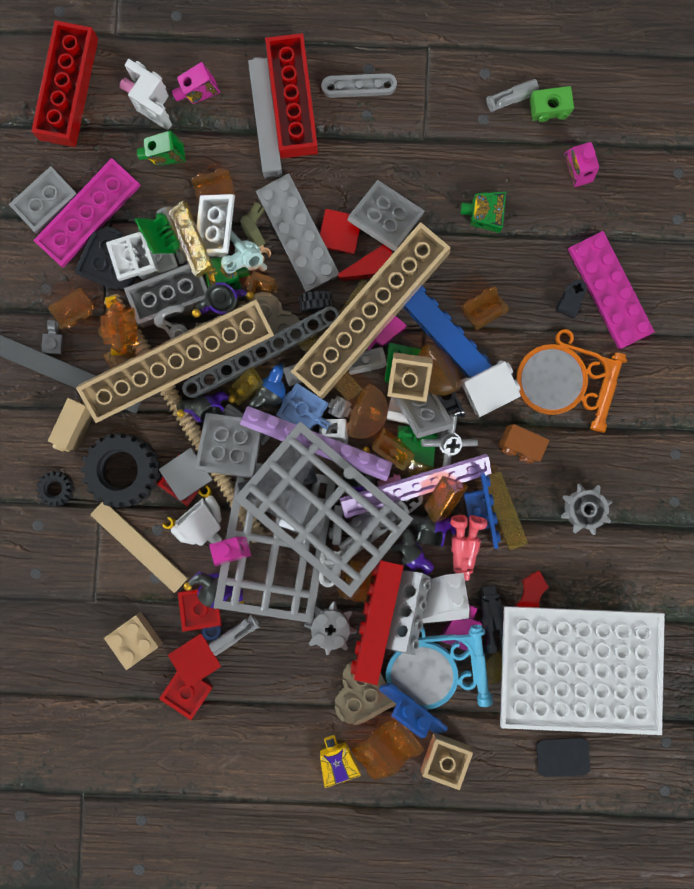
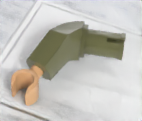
[240,203,271,261]

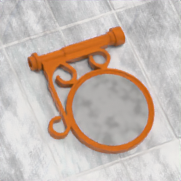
[516,329,627,433]

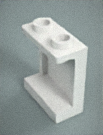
[460,360,521,417]

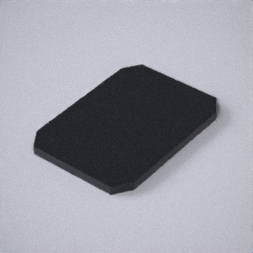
[536,737,590,777]

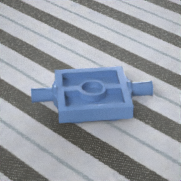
[276,383,330,431]

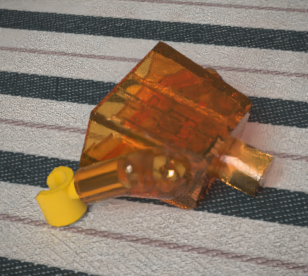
[98,296,138,356]

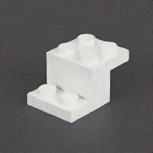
[125,59,172,131]
[106,232,179,281]

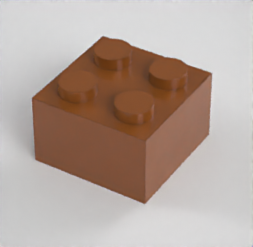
[498,424,550,464]

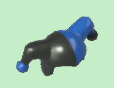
[249,361,285,410]

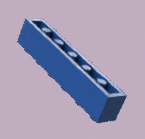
[403,286,491,378]

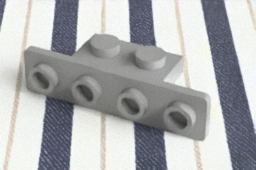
[339,499,410,556]

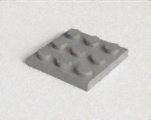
[347,180,425,251]
[195,413,262,478]

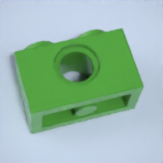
[529,86,574,122]

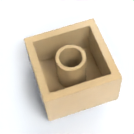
[387,352,433,402]
[104,612,163,670]
[421,733,473,790]

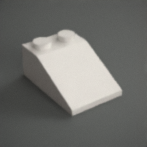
[409,573,469,623]

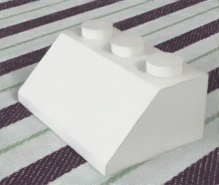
[194,194,235,259]

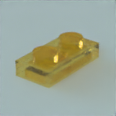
[228,367,264,405]

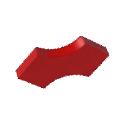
[514,571,549,608]

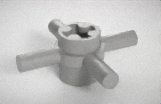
[421,414,478,467]

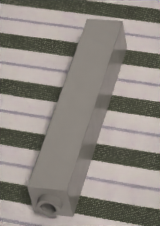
[248,57,283,178]

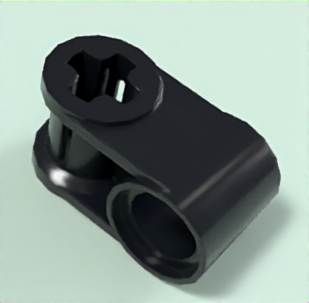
[556,280,587,319]
[436,386,465,418]

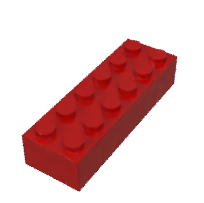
[31,20,98,147]
[265,33,318,159]
[350,560,403,685]

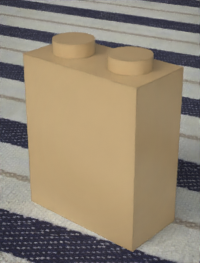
[48,398,93,452]

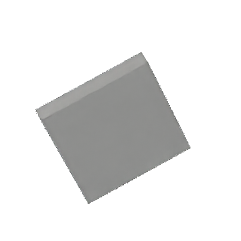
[159,448,213,501]

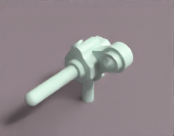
[221,230,267,273]

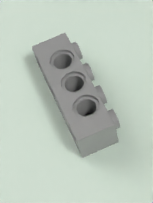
[386,570,431,655]

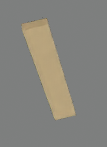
[90,502,188,593]

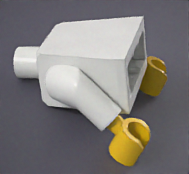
[163,486,222,546]

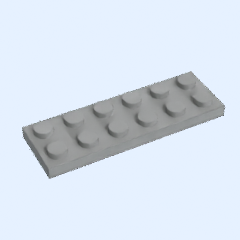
[256,173,339,293]

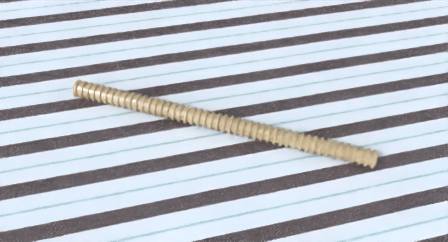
[104,294,267,543]

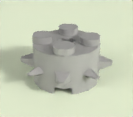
[561,484,612,535]
[304,602,357,655]

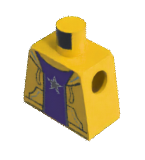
[320,735,361,788]

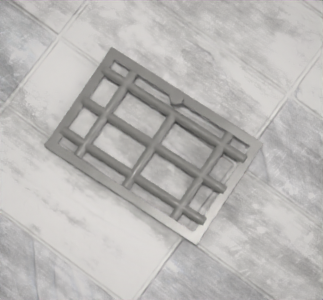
[234,422,413,597]
[213,463,335,623]

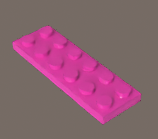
[33,158,141,268]
[568,231,655,349]

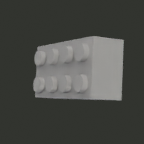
[124,261,208,328]

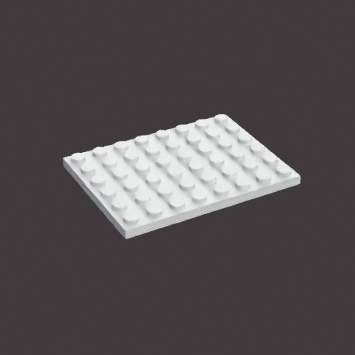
[500,606,665,735]

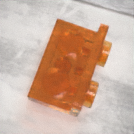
[191,169,236,204]
[245,271,279,295]

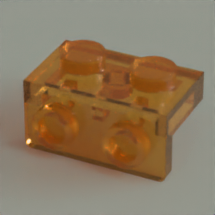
[463,286,509,331]
[48,287,94,329]
[338,559,372,603]

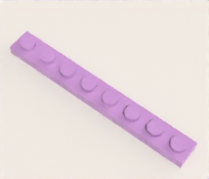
[240,406,393,481]
[339,454,492,518]

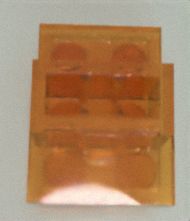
[351,719,424,780]

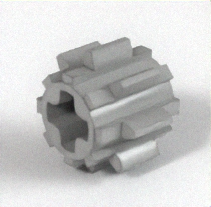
[328,396,352,419]

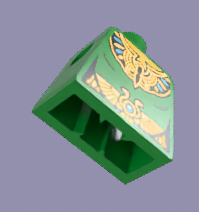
[137,131,186,166]
[460,192,506,233]
[202,257,250,290]

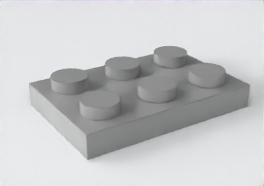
[9,166,77,234]
[394,383,454,438]

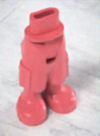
[451,515,487,581]

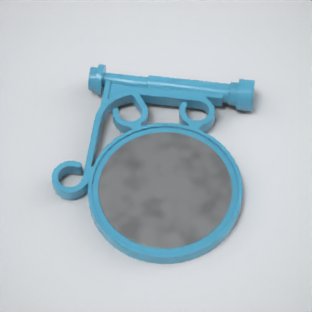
[386,625,493,710]

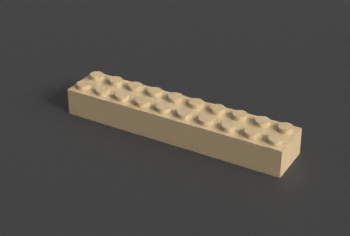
[290,222,451,399]
[76,298,274,423]

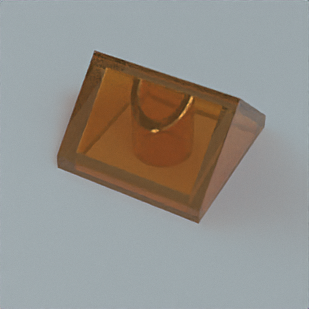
[424,475,468,523]

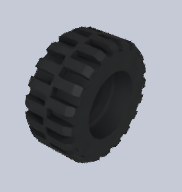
[81,433,160,507]

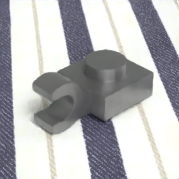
[41,320,64,354]

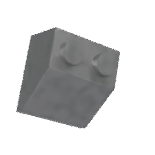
[278,490,327,538]

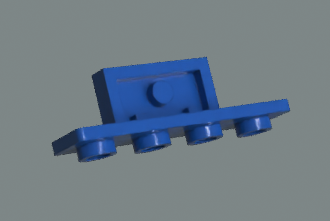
[464,471,501,549]
[379,683,447,738]

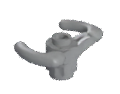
[154,305,188,339]

